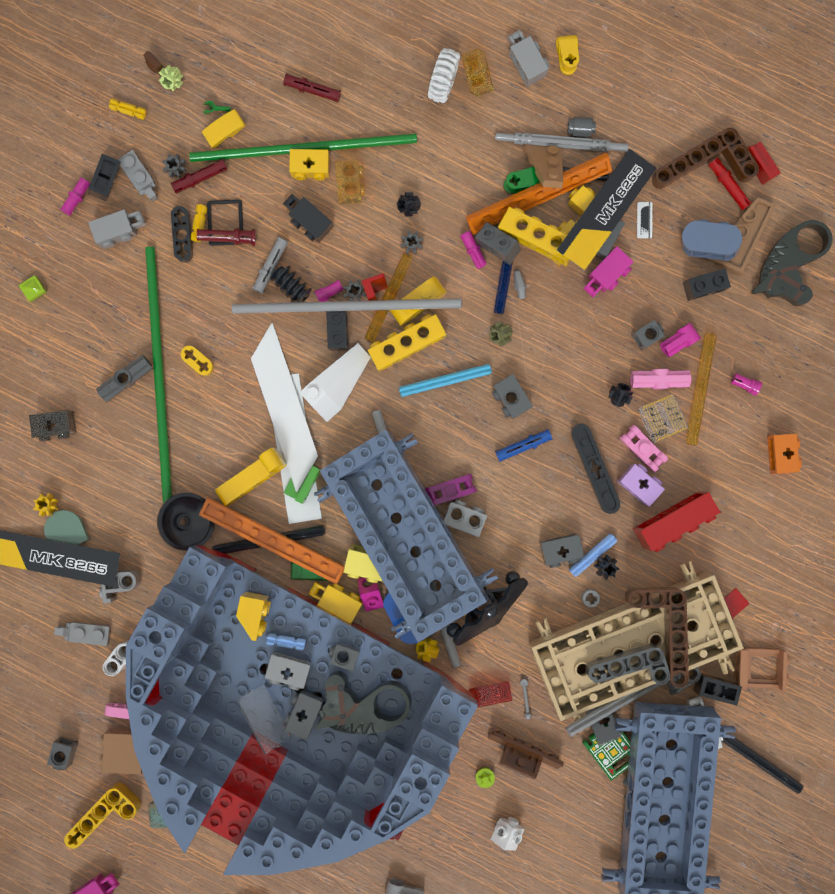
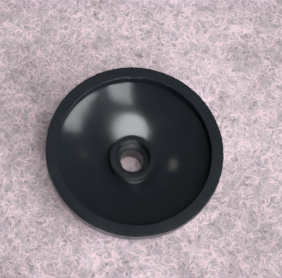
[157,492,215,551]

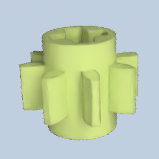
[159,65,183,91]

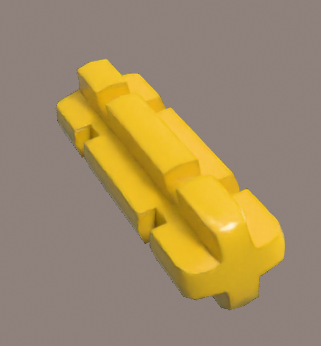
[109,98,147,120]
[191,204,207,242]

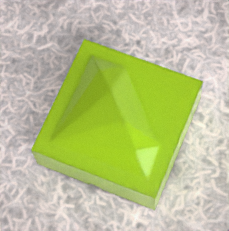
[18,275,47,302]

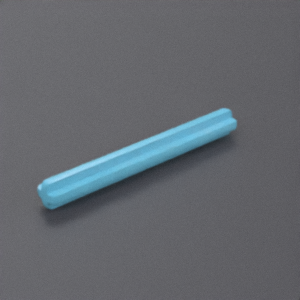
[399,364,492,397]

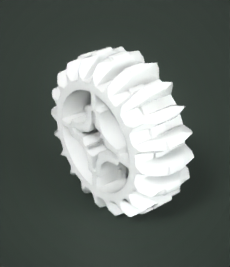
[428,48,460,103]

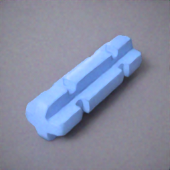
[266,633,306,650]

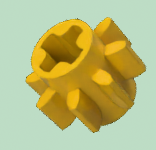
[33,493,59,517]
[415,637,440,662]

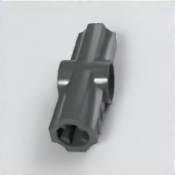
[96,355,154,402]

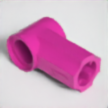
[659,322,701,358]

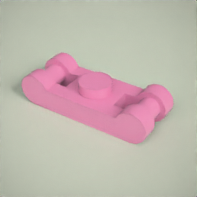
[620,425,668,473]

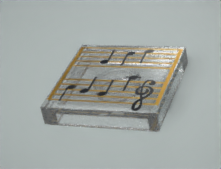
[637,393,689,443]

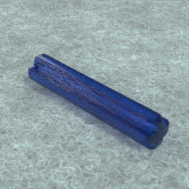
[494,261,513,314]

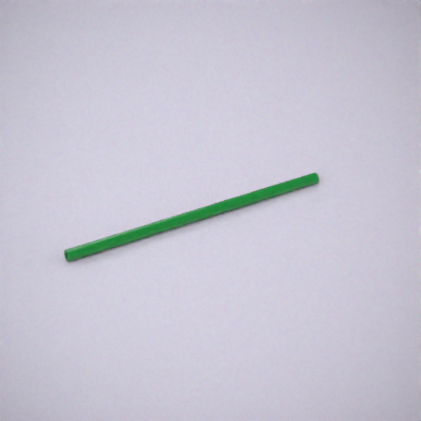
[189,133,417,162]

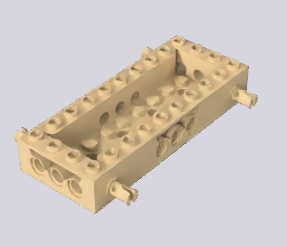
[528,560,744,732]

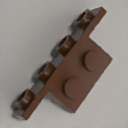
[488,731,564,780]

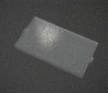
[237,684,291,754]

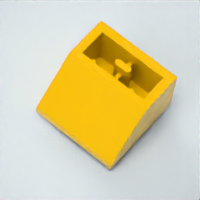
[236,592,271,641]

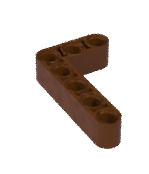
[652,127,759,189]
[625,587,689,688]

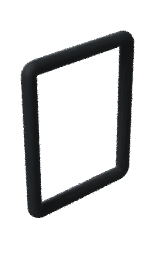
[207,199,243,246]

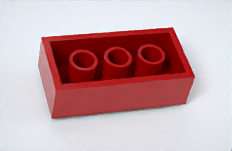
[632,491,721,552]

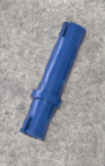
[495,429,553,462]

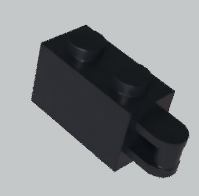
[283,194,334,243]

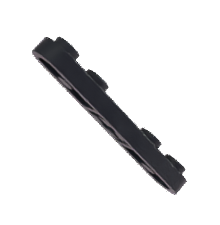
[571,424,620,514]

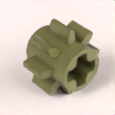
[489,321,513,346]

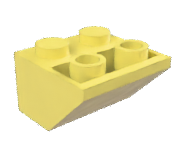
[343,544,382,583]

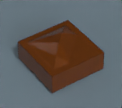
[143,51,164,76]

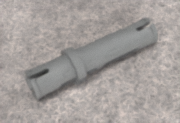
[252,237,288,294]

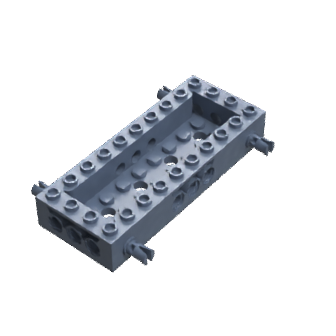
[314,430,499,642]
[601,702,736,894]

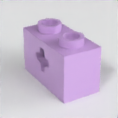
[617,464,665,507]

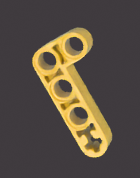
[215,448,287,506]
[64,783,141,849]

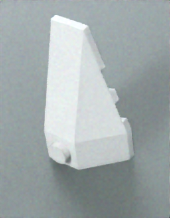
[299,343,371,422]

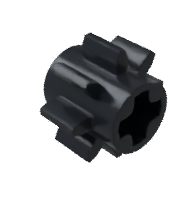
[397,192,421,217]
[608,383,633,407]
[594,554,620,580]

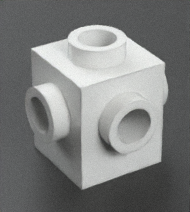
[490,817,525,851]

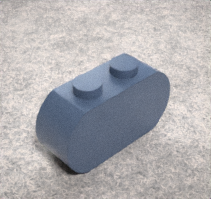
[681,219,742,261]

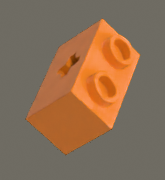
[767,434,802,474]

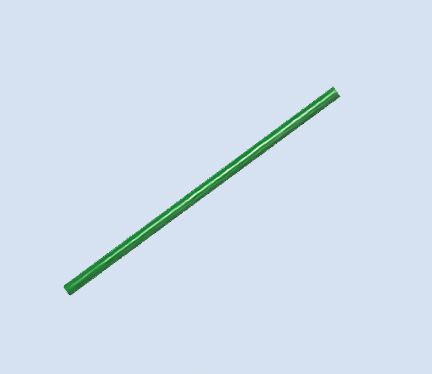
[145,247,172,503]

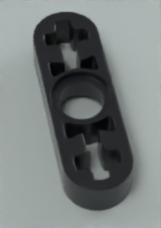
[171,206,193,263]

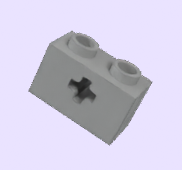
[265,651,311,690]

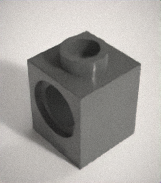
[631,320,665,350]
[328,642,361,671]
[47,737,78,770]

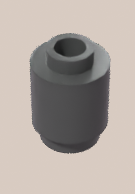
[567,116,596,137]

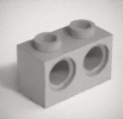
[443,500,487,537]

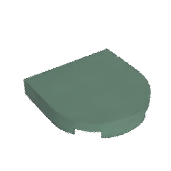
[44,510,90,545]

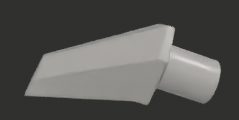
[514,270,527,299]

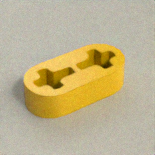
[181,346,214,376]

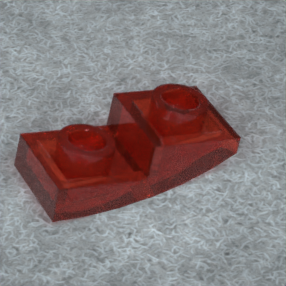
[468,681,513,708]

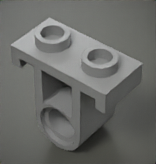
[99,570,141,603]

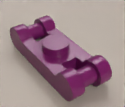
[425,474,477,505]

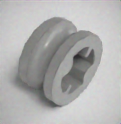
[581,589,600,607]

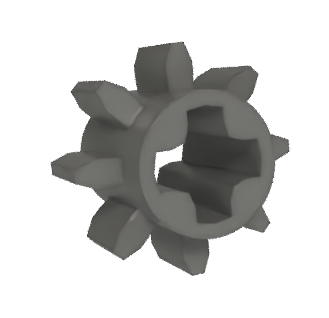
[162,154,187,178]
[400,231,423,255]
[343,280,366,301]

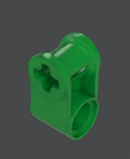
[503,167,540,194]

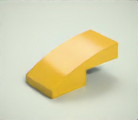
[202,109,246,148]

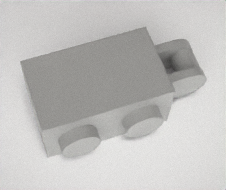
[507,30,549,87]
[88,209,146,249]

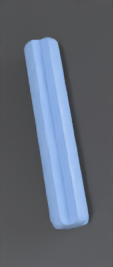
[569,534,617,577]

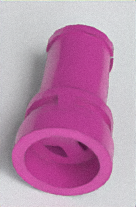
[314,280,344,302]
[731,373,762,396]

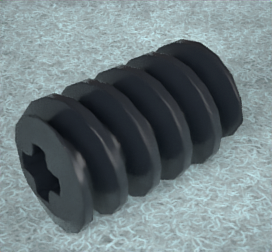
[270,265,312,302]

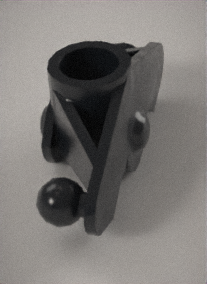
[447,571,528,646]

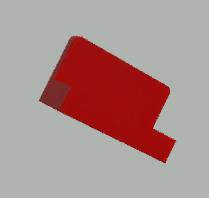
[748,141,781,185]
[362,273,388,301]

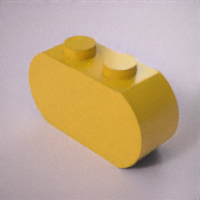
[389,276,447,326]

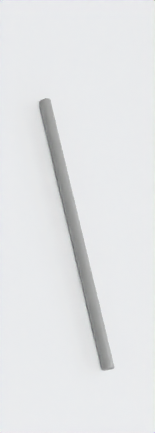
[232,298,462,314]

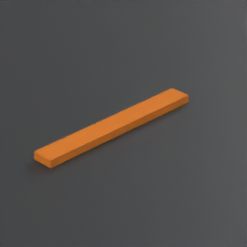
[466,153,612,235]
[199,497,345,584]

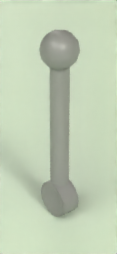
[520,679,532,720]

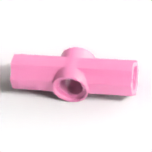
[630,369,691,390]

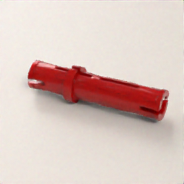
[708,157,752,211]

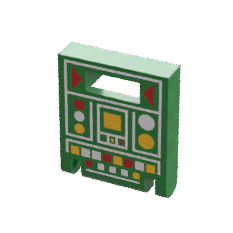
[582,720,631,781]

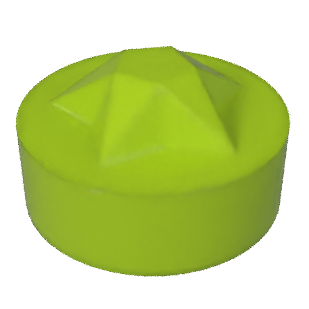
[475,767,495,788]

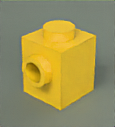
[568,185,596,216]

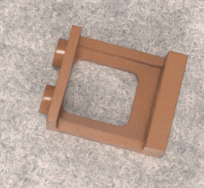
[734,647,790,691]

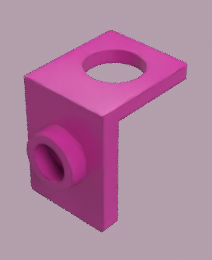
[357,577,384,612]

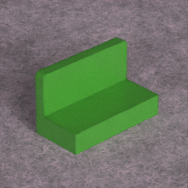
[284,465,321,504]

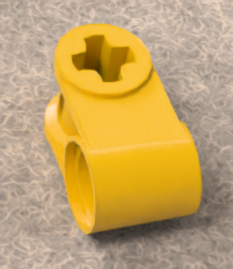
[556,35,579,75]

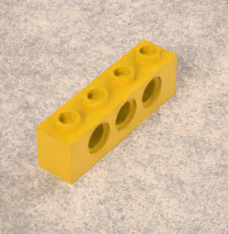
[498,207,570,267]
[368,314,446,372]

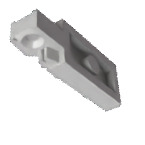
[118,150,158,202]
[54,621,111,646]

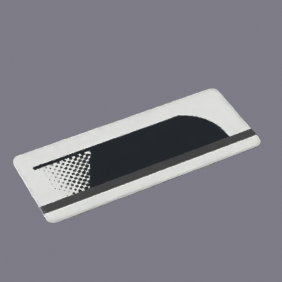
[637,202,653,238]

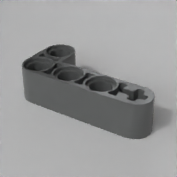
[585,644,670,685]

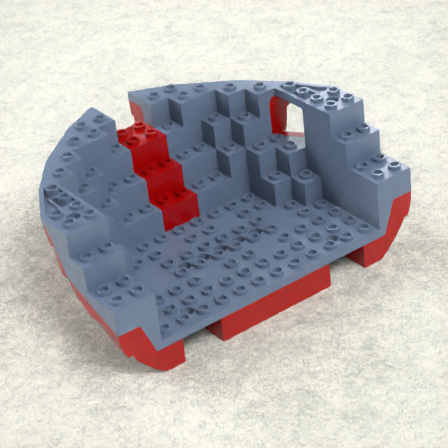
[126,545,478,875]

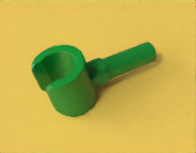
[203,101,231,114]

